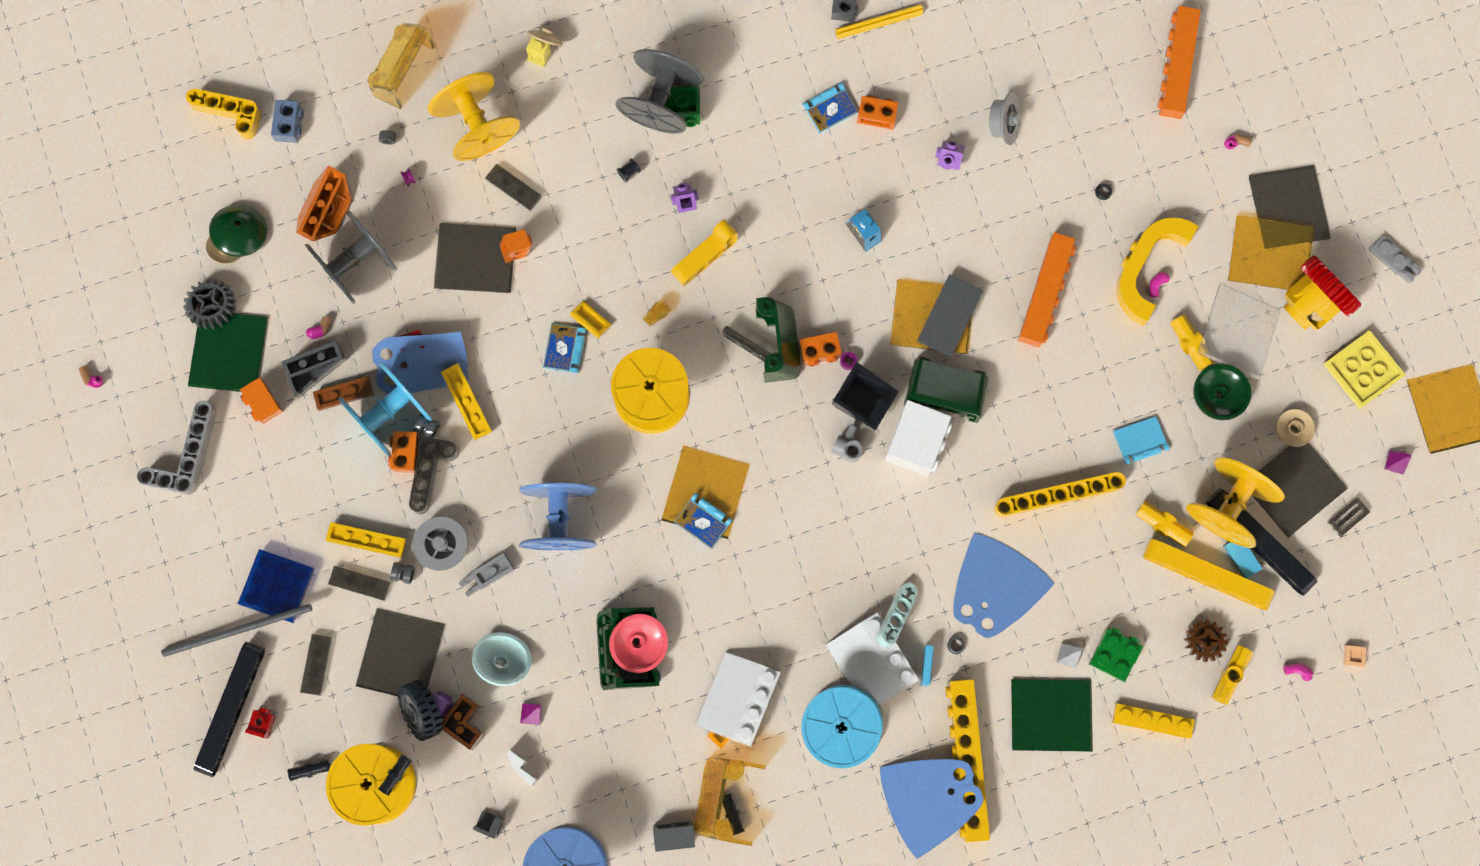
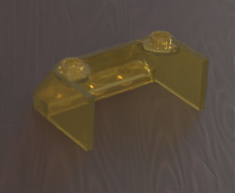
[367,23,435,110]
[694,757,765,846]

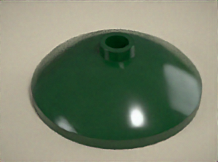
[209,204,268,257]
[1193,364,1251,421]

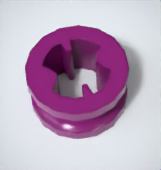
[400,168,416,187]
[840,352,857,370]

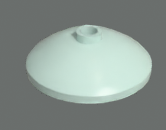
[472,632,531,686]

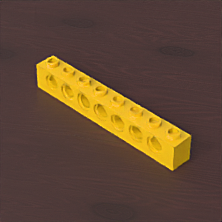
[945,679,990,842]

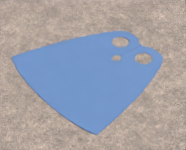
[953,533,1054,638]
[880,759,983,859]

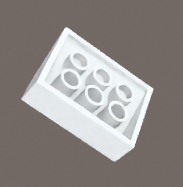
[826,613,919,705]
[696,652,781,748]

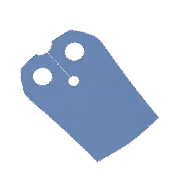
[372,332,468,394]

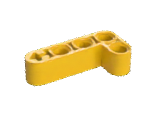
[186,89,261,140]
[671,219,738,286]

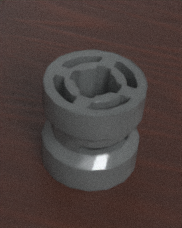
[414,415,440,440]
[390,562,415,584]

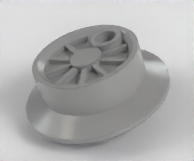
[989,92,1021,145]
[413,516,468,571]

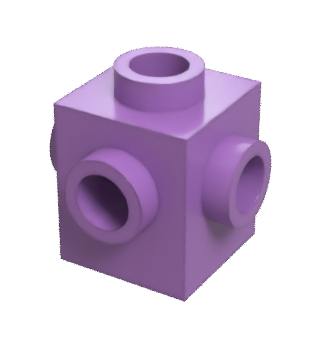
[935,141,965,170]
[671,183,699,213]

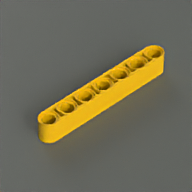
[994,472,1126,518]
[1143,539,1275,610]

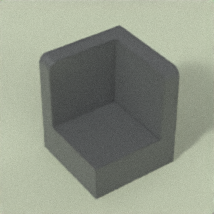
[473,811,505,839]

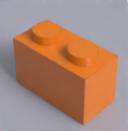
[240,377,283,424]

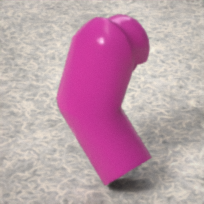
[1149,272,1170,298]
[1283,662,1313,681]

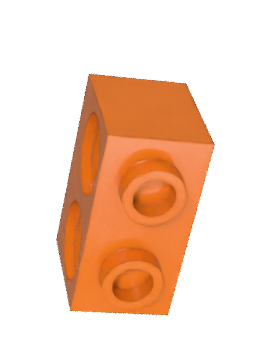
[857,95,898,130]
[499,229,532,263]
[799,332,842,367]
[388,431,420,473]

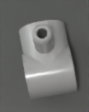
[831,424,863,463]

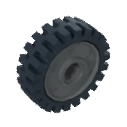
[398,680,442,741]

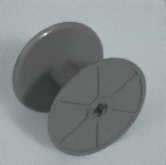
[615,49,704,134]
[305,210,398,304]

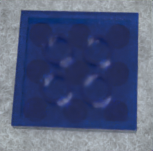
[238,549,315,624]

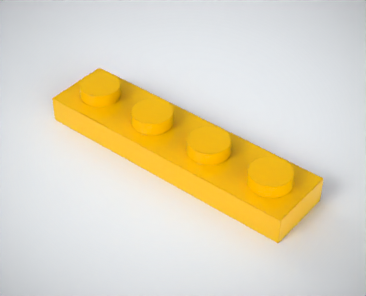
[441,363,492,441]
[325,522,407,558]
[1112,703,1195,739]

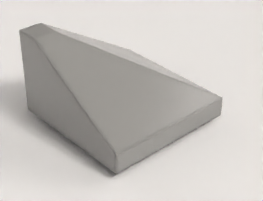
[1056,643,1082,668]

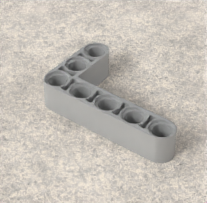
[137,401,216,495]

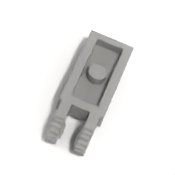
[1369,235,1422,283]
[459,553,515,597]

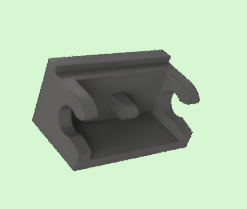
[653,821,695,852]

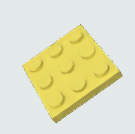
[1323,330,1405,409]

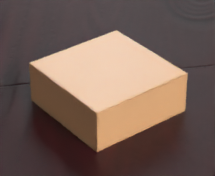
[1343,645,1366,667]

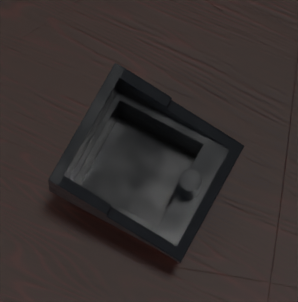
[832,362,899,431]

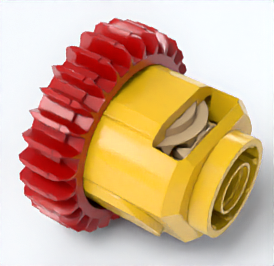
[1283,255,1361,330]

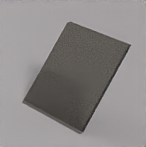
[1249,165,1330,249]
[433,223,516,293]
[1253,443,1348,538]
[356,608,445,697]

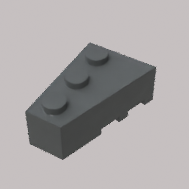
[281,341,346,398]

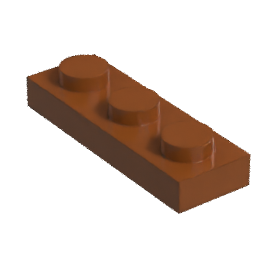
[313,376,374,411]

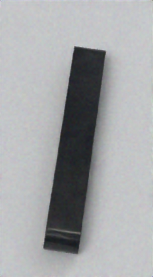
[1206,488,1318,596]
[193,641,265,778]

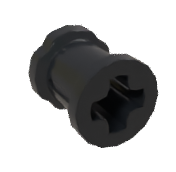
[616,158,641,183]

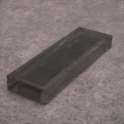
[485,163,542,211]
[723,325,771,362]
[328,566,391,601]
[300,634,332,696]

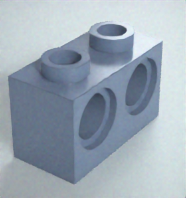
[271,100,304,143]

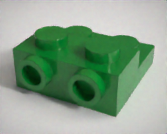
[665,86,700,127]
[1088,627,1143,682]

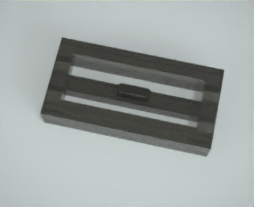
[1327,497,1370,537]

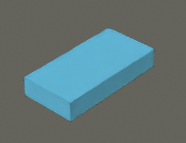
[1223,542,1262,579]
[920,645,934,686]

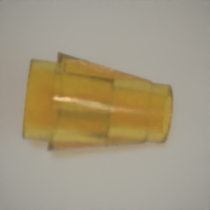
[643,300,671,326]

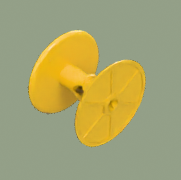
[427,72,520,161]
[611,348,690,434]
[1186,457,1285,548]
[326,744,416,826]

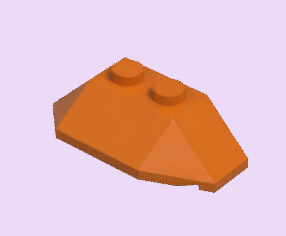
[296,165,351,242]

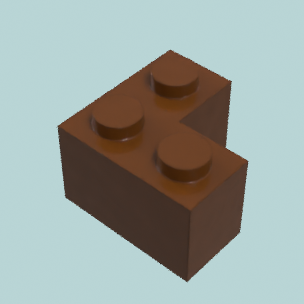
[441,694,484,750]

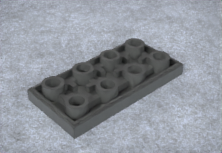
[917,274,983,358]

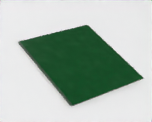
[188,310,268,392]
[1011,679,1093,752]

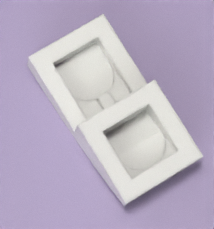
[507,750,538,786]

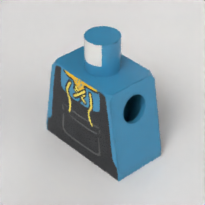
[845,209,881,252]

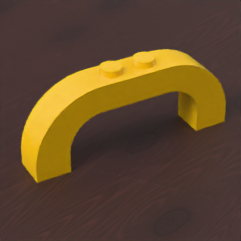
[1116,218,1198,326]

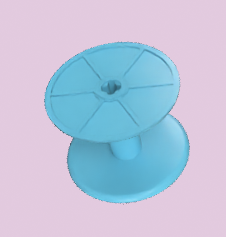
[338,361,432,456]
[801,685,883,768]

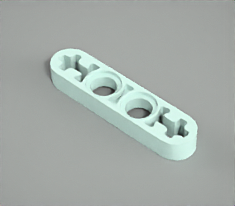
[877,582,918,647]

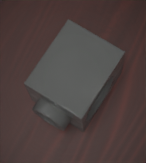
[831,0,859,22]

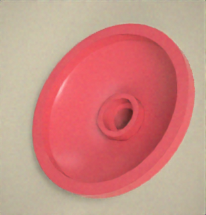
[609,614,668,673]

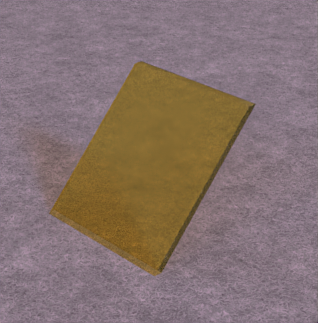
[1228,215,1314,290]
[890,279,972,354]
[1406,364,1480,454]
[661,445,749,539]

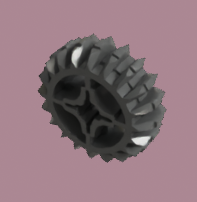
[183,279,236,330]

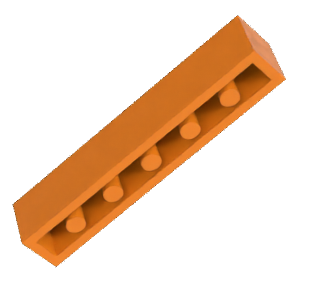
[1157,6,1201,119]
[1018,232,1077,348]

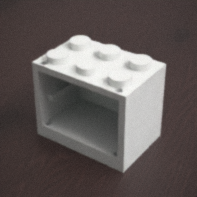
[885,400,953,476]

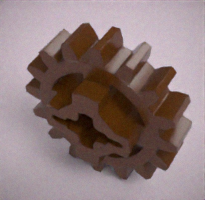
[1184,619,1228,662]

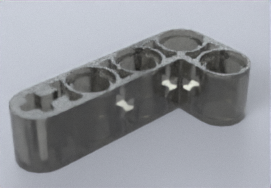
[409,438,459,515]

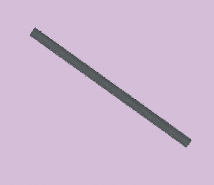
[161,604,312,657]

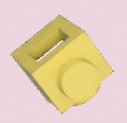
[526,37,551,67]

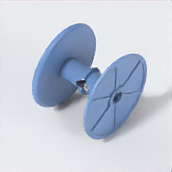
[519,483,597,551]
[523,827,608,866]

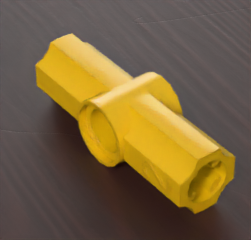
[1170,314,1215,372]
[1135,501,1194,547]
[1211,645,1253,705]

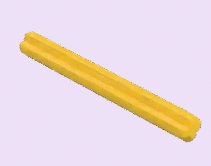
[835,4,923,39]

